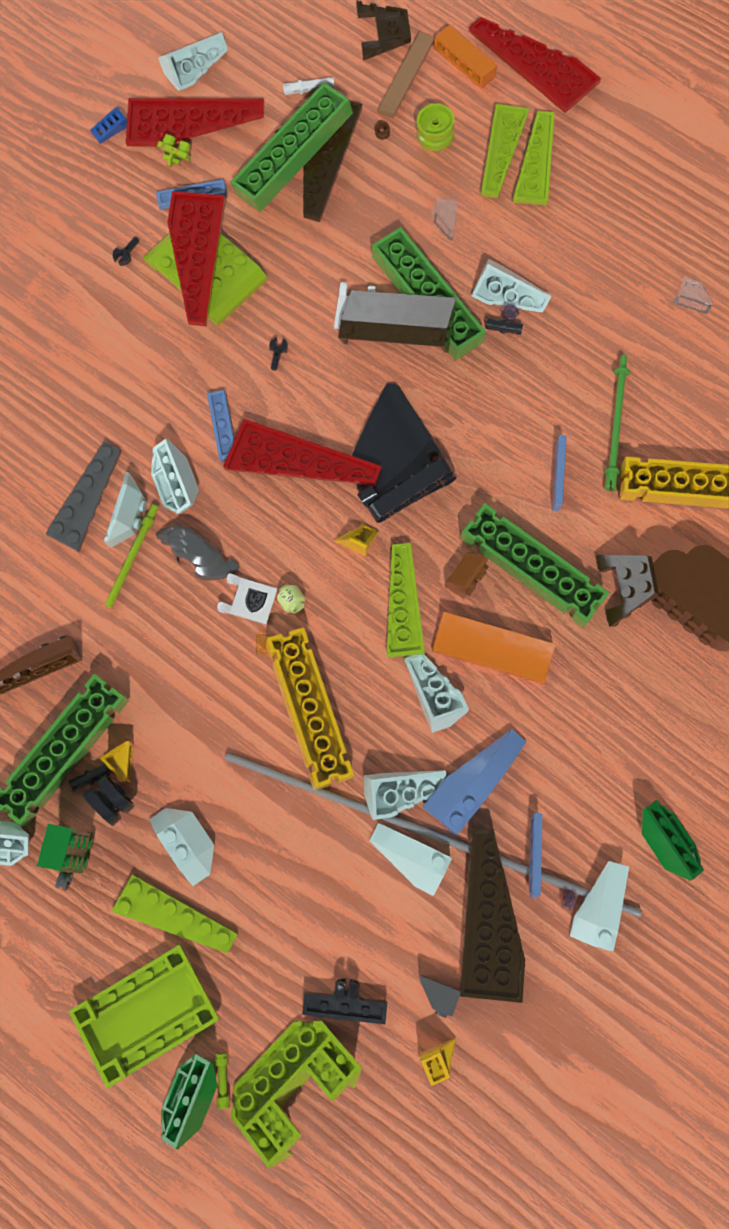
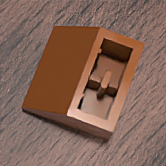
[445,552,489,599]

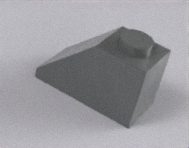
[419,975,461,1018]

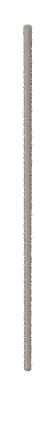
[225,752,642,918]

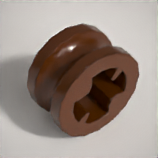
[375,122,390,140]

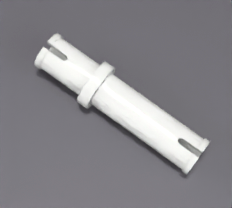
[283,77,335,95]

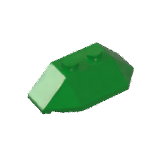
[641,800,704,881]
[161,1054,218,1149]

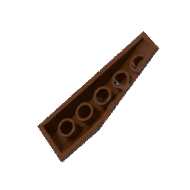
[0,635,82,695]

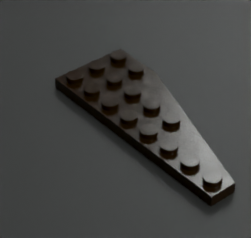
[303,91,363,222]
[460,828,525,1003]

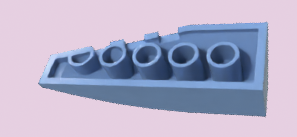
[422,729,526,835]

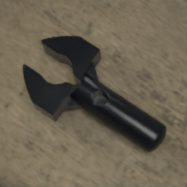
[113,237,140,266]
[269,337,288,371]

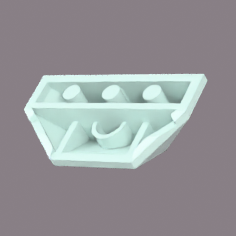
[151,439,199,514]
[104,472,147,547]
[149,808,215,886]
[0,821,29,866]

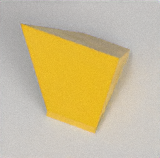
[333,523,379,557]
[100,741,134,783]
[419,1037,457,1086]

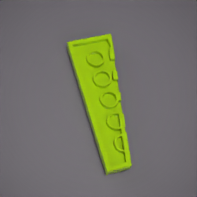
[481,104,529,198]
[513,111,555,206]
[387,543,425,658]
[112,875,238,953]

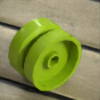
[417,103,454,151]

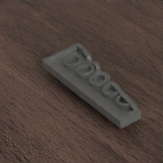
[45,441,121,552]

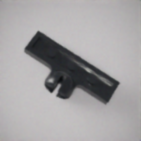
[302,978,387,1025]

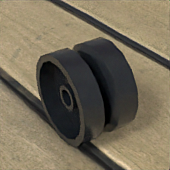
[83,774,135,826]

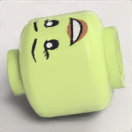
[277,585,305,613]

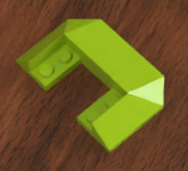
[231,1021,362,1168]

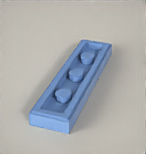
[156,179,227,210]
[207,390,234,462]
[552,435,566,512]
[529,813,542,898]

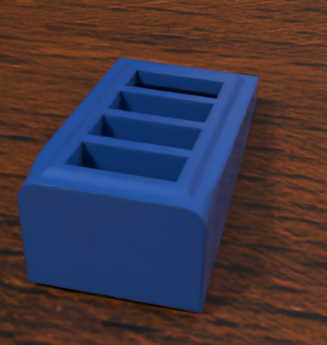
[90,107,127,144]

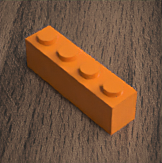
[434,25,497,89]

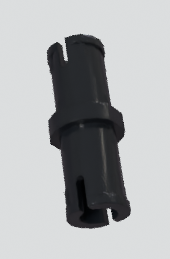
[486,318,523,335]
[68,763,111,792]

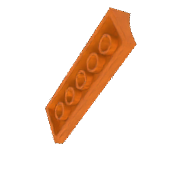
[432,612,556,684]

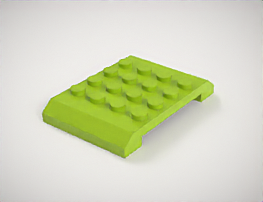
[143,233,267,326]
[68,944,220,1089]

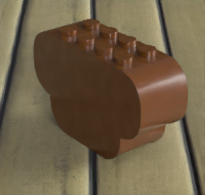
[651,545,729,651]

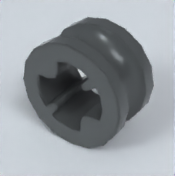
[55,872,73,891]

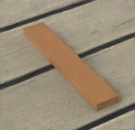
[378,31,435,118]

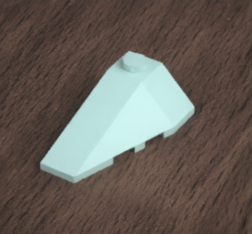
[158,32,228,91]
[471,259,551,313]
[404,654,469,733]
[363,770,446,820]
[370,823,452,896]
[569,861,629,951]

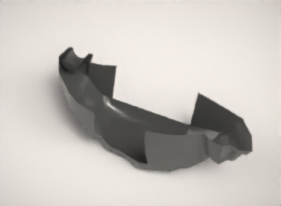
[155,524,239,581]

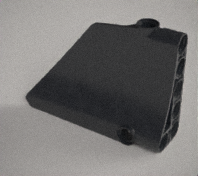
[352,384,457,523]

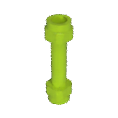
[215,1053,230,1109]

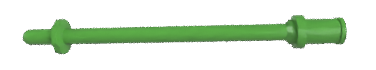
[604,355,631,492]

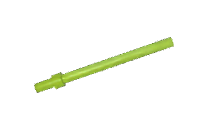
[105,504,159,608]

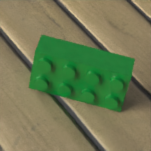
[36,824,94,873]

